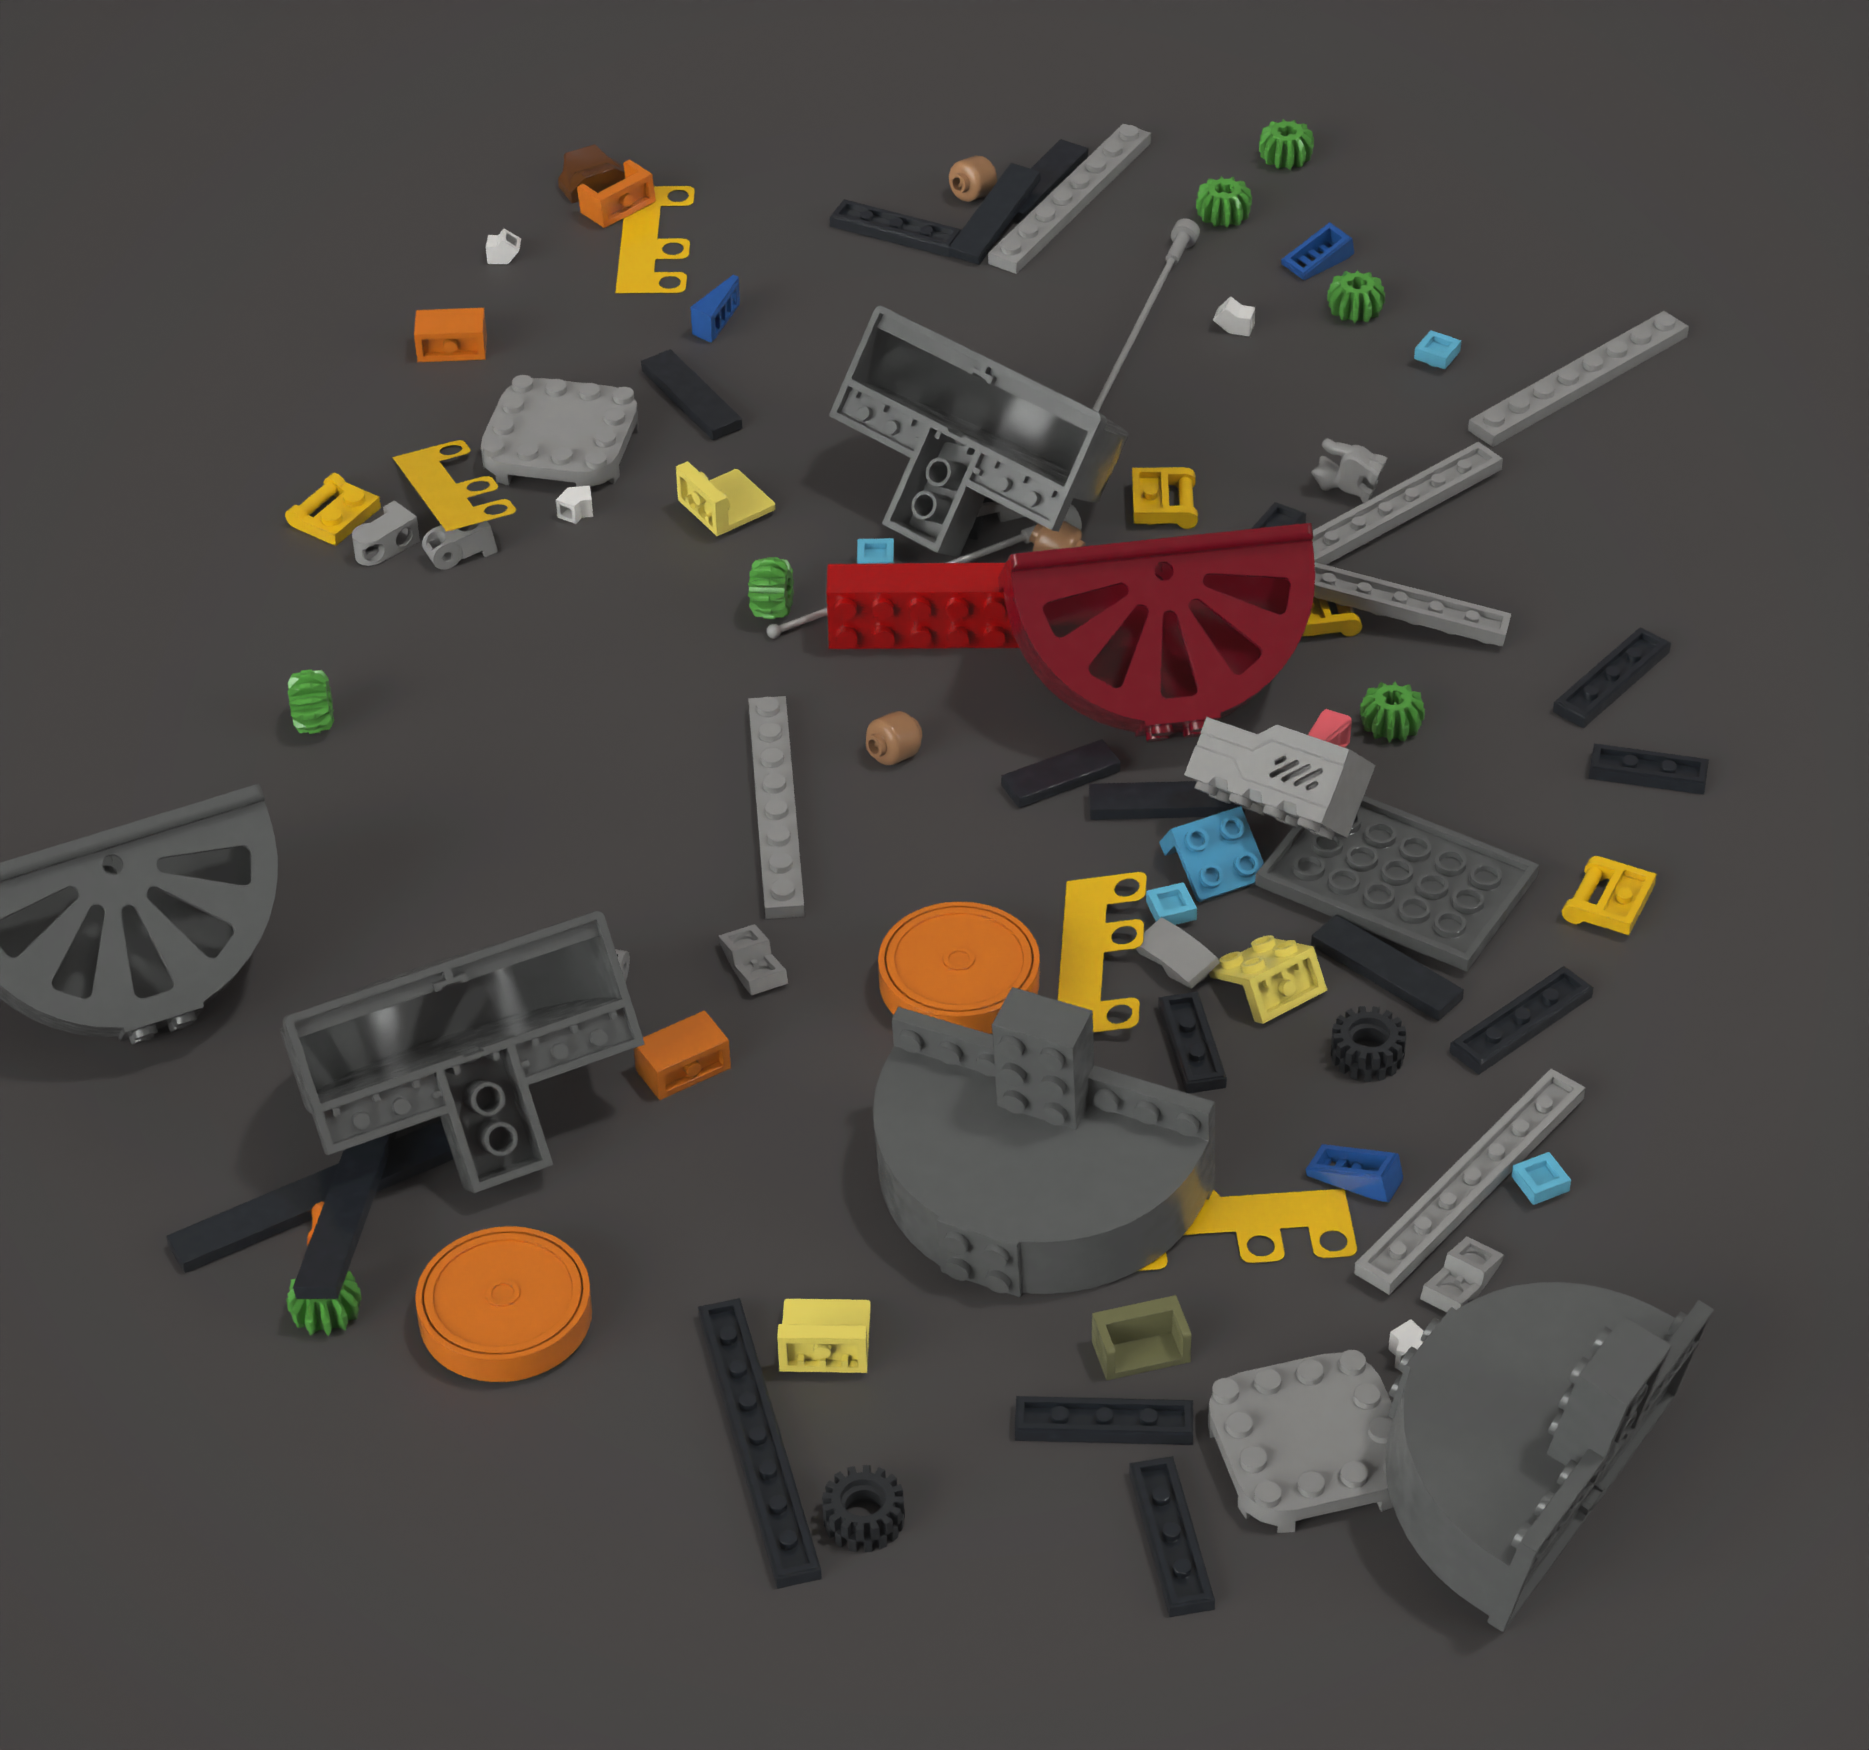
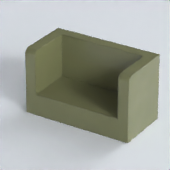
[1092,1295,1192,1381]

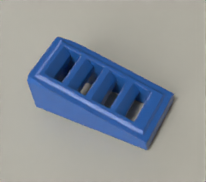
[1281,222,1355,280]
[691,274,740,343]
[1305,1144,1403,1202]

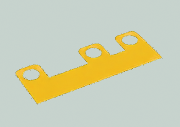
[615,186,695,293]
[392,440,516,532]
[1058,872,1147,1033]
[1138,1189,1357,1271]

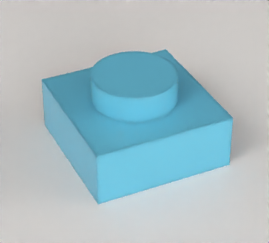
[1414,330,1461,369]
[857,538,894,564]
[1146,882,1197,925]
[1511,1152,1571,1205]

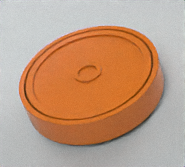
[878,902,1040,1034]
[415,1226,592,1382]

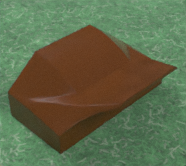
[558,144,625,204]

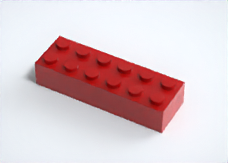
[826,563,1019,649]

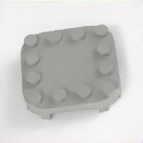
[481,375,639,487]
[1208,1350,1393,1533]

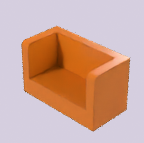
[577,159,656,228]
[414,308,487,362]
[634,1010,731,1100]

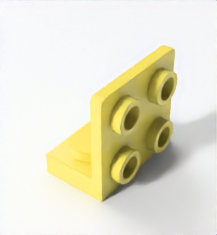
[676,461,775,536]
[1209,935,1327,1024]
[777,1299,871,1373]

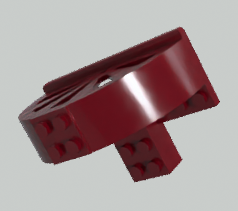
[998,523,1316,742]

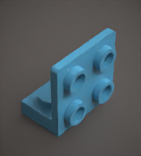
[1159,806,1264,902]

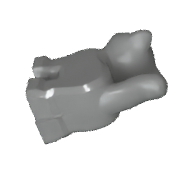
[1311,438,1387,503]

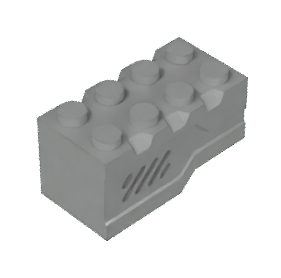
[1184,717,1376,840]

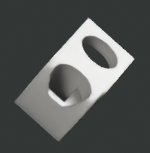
[352,500,420,566]
[422,521,498,570]

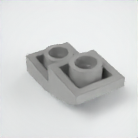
[1136,917,1220,989]

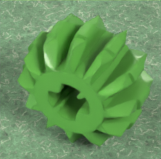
[1259,119,1314,170]
[1196,176,1252,228]
[1327,270,1385,323]
[748,557,795,619]
[288,669,334,734]
[1360,681,1425,743]
[286,1271,362,1336]

